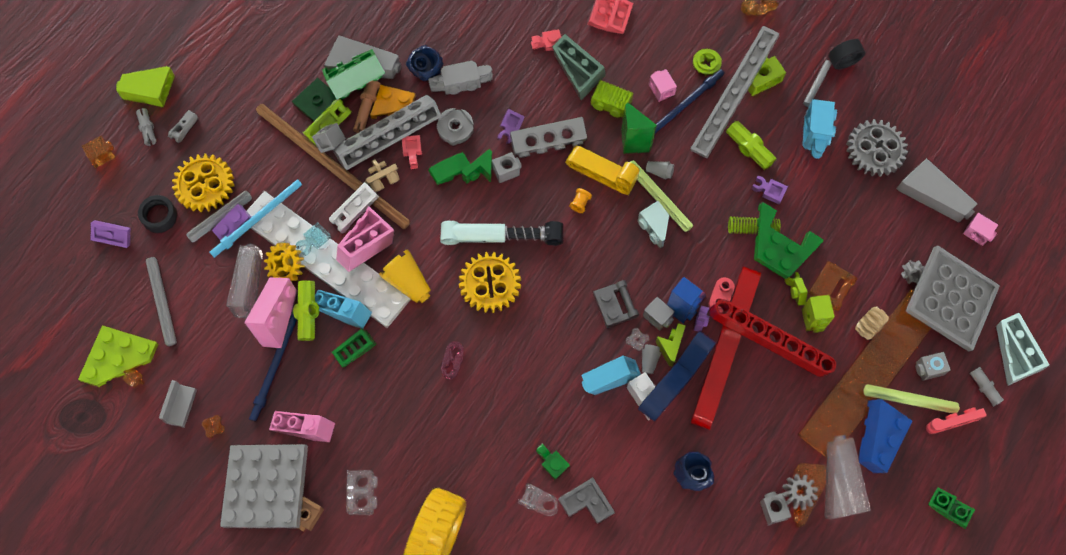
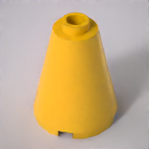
[379,249,431,303]

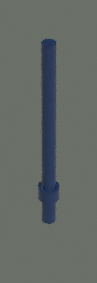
[655,69,725,134]
[249,311,297,422]

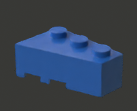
[667,277,706,324]
[858,399,912,473]

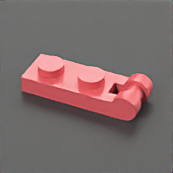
[926,407,987,434]

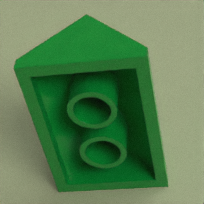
[621,103,657,154]

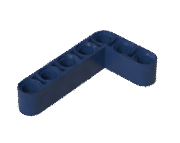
[638,331,716,422]

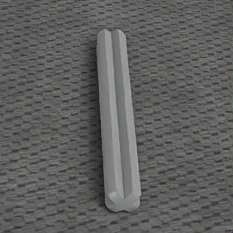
[186,191,252,242]

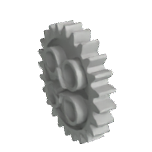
[846,119,908,177]

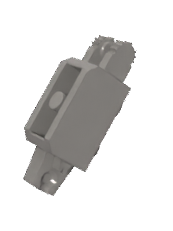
[429,61,493,95]

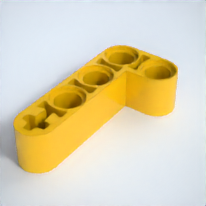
[565,145,640,195]

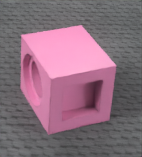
[649,69,677,102]
[963,213,998,246]

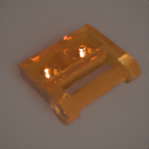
[809,261,857,311]

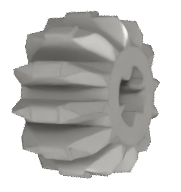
[782,474,818,510]

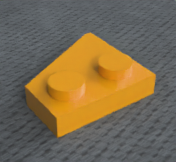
[370,85,416,119]

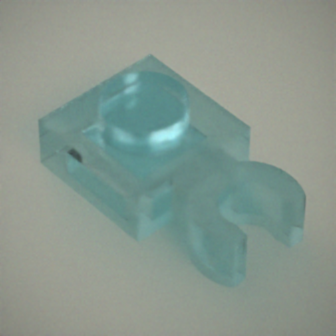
[295,222,331,256]

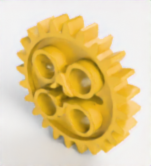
[172,154,235,212]
[459,252,521,313]

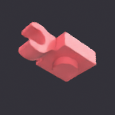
[531,29,561,51]
[402,135,422,169]

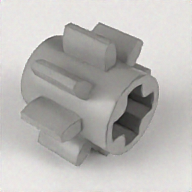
[901,260,925,284]

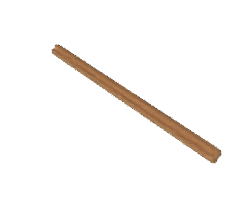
[256,104,410,229]

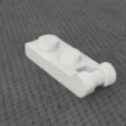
[329,182,379,233]

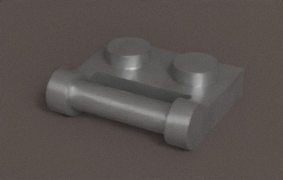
[593,280,639,328]

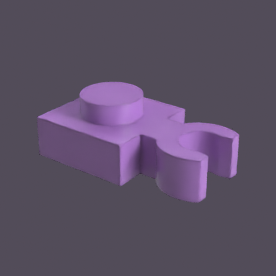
[498,109,524,144]
[752,176,788,204]
[693,305,710,332]

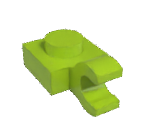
[784,272,808,306]

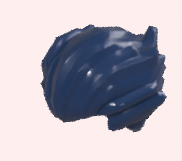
[406,45,444,81]
[673,451,715,491]

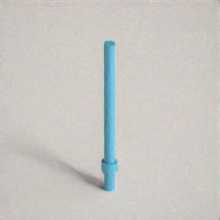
[209,179,302,258]

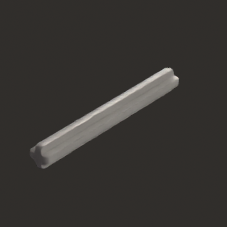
[146,257,177,346]

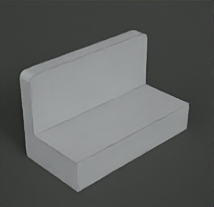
[159,380,197,428]

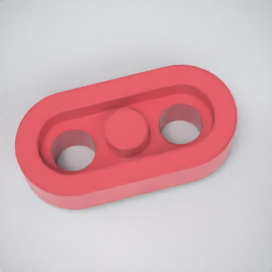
[708,277,735,314]

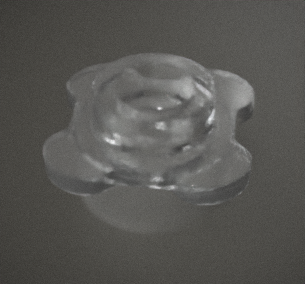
[626,328,649,351]

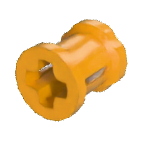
[569,188,592,213]

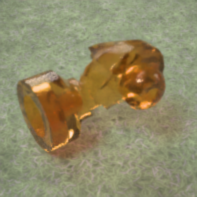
[741,0,779,16]

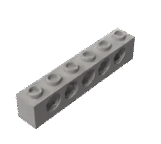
[333,95,442,170]

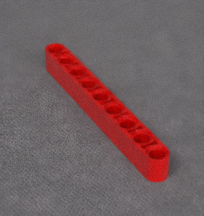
[691,266,761,430]

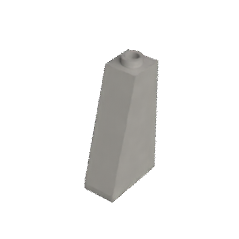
[324,35,401,79]
[897,158,977,222]

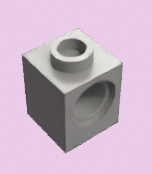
[312,123,346,153]
[492,152,522,183]
[643,297,675,331]
[760,492,791,525]

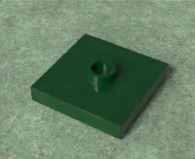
[292,77,344,122]

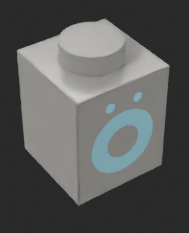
[916,352,951,381]

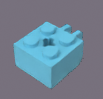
[802,99,837,159]

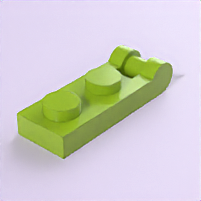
[303,98,352,146]

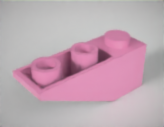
[269,411,335,442]

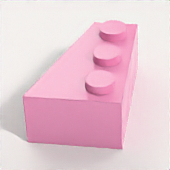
[336,207,394,272]

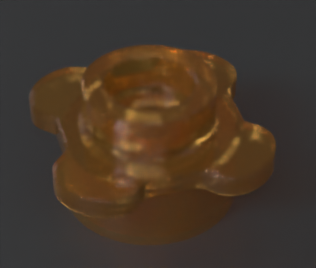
[123,370,144,388]
[202,415,225,438]

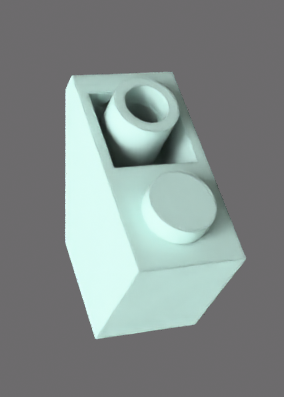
[638,201,669,248]

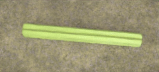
[630,160,693,232]
[863,384,960,414]

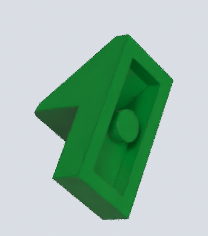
[461,149,492,184]

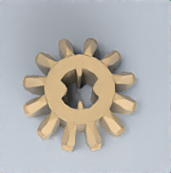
[855,307,889,340]

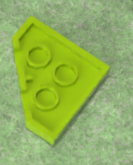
[78,325,158,387]

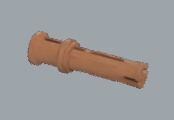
[353,80,381,133]

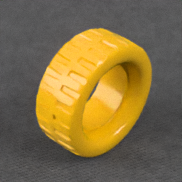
[404,488,466,555]

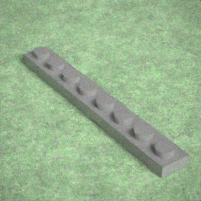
[691,26,779,159]

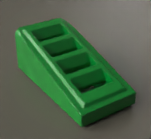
[332,328,377,368]

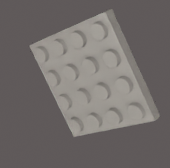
[906,246,1000,351]
[220,444,308,528]

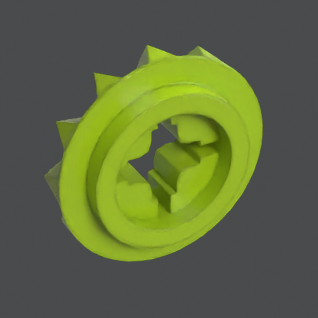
[693,49,722,76]

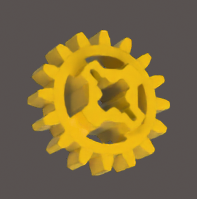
[264,243,305,282]

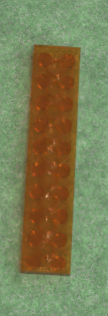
[798,289,931,460]

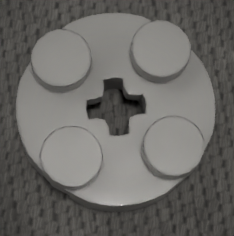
[437,108,474,146]

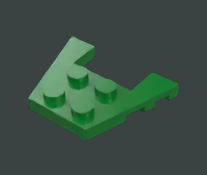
[754,202,824,279]

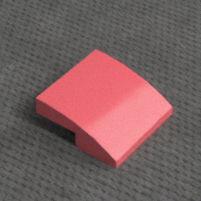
[588,0,633,34]

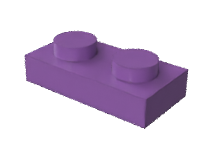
[212,204,251,240]
[91,220,131,248]

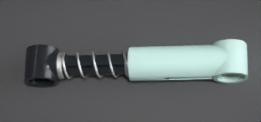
[440,221,564,246]

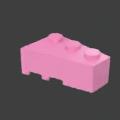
[244,277,297,348]

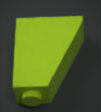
[116,66,175,107]

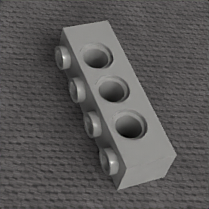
[509,117,587,158]

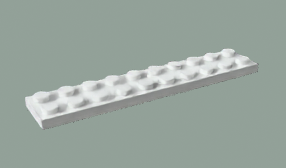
[247,191,411,328]

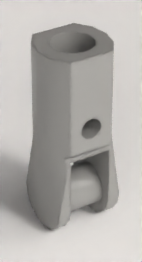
[168,110,199,143]

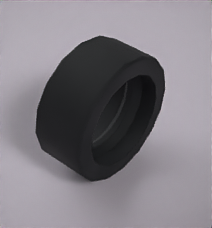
[828,39,866,70]
[138,195,177,233]

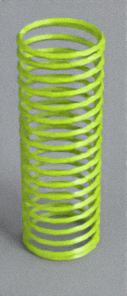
[728,216,781,235]

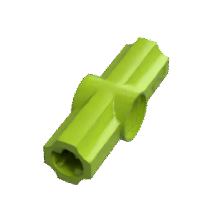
[726,121,777,170]
[293,280,319,341]

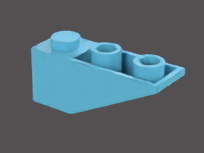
[315,290,372,328]

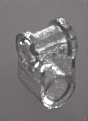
[518,484,558,516]

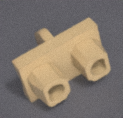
[365,160,400,193]

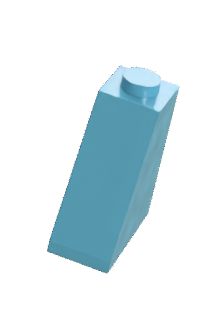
[581,356,641,395]

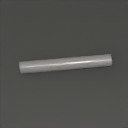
[803,60,832,107]

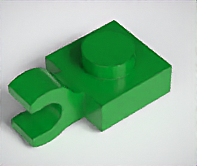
[536,444,570,480]

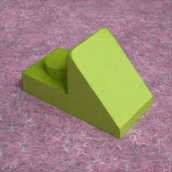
[656,323,685,367]

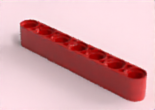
[709,299,836,377]

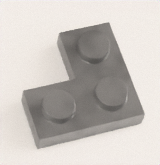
[558,478,615,524]

